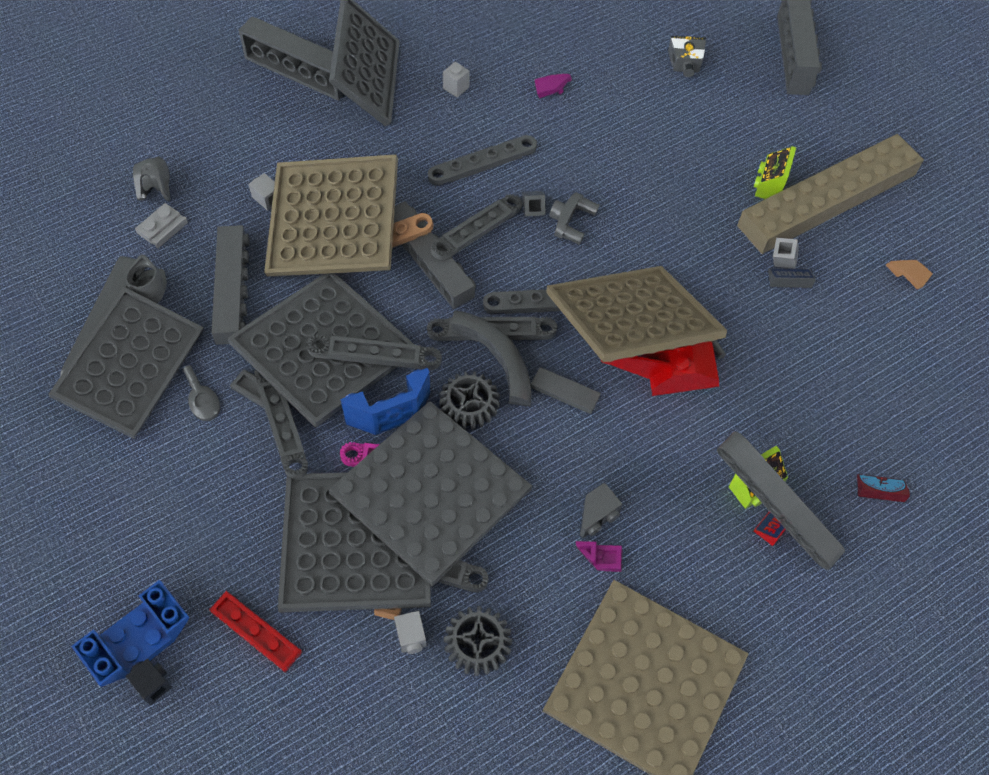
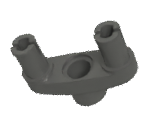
[549,192,600,245]

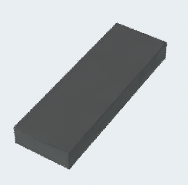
[531,367,601,414]

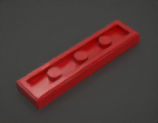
[209,591,302,673]

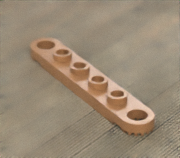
[392,213,434,248]

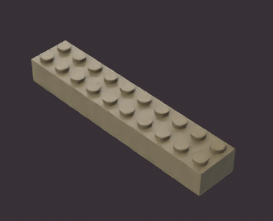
[737,134,924,254]

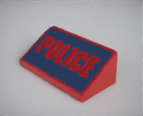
[753,511,786,546]

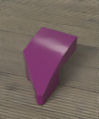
[535,74,572,98]
[576,541,623,572]

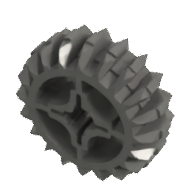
[439,371,500,430]
[444,606,512,676]

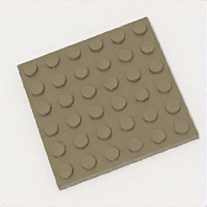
[264,154,398,277]
[546,266,727,362]
[543,580,749,775]

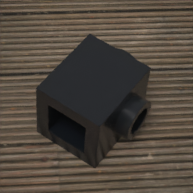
[126,658,172,705]

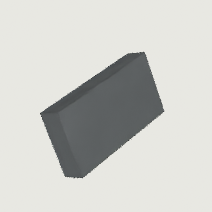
[230,369,264,408]

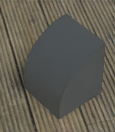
[522,191,546,216]

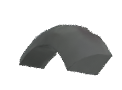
[452,310,532,407]

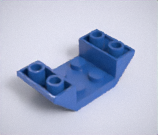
[340,368,431,435]
[71,580,189,687]

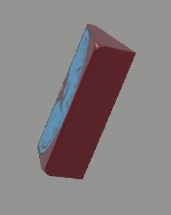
[857,474,910,502]

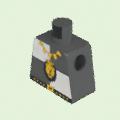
[668,36,706,77]

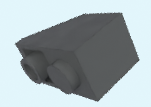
[580,482,622,539]

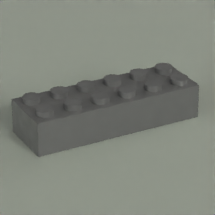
[777,0,822,95]
[239,16,344,101]

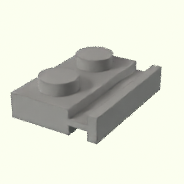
[135,203,188,248]

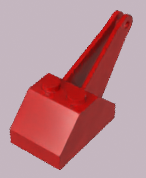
[601,341,719,396]

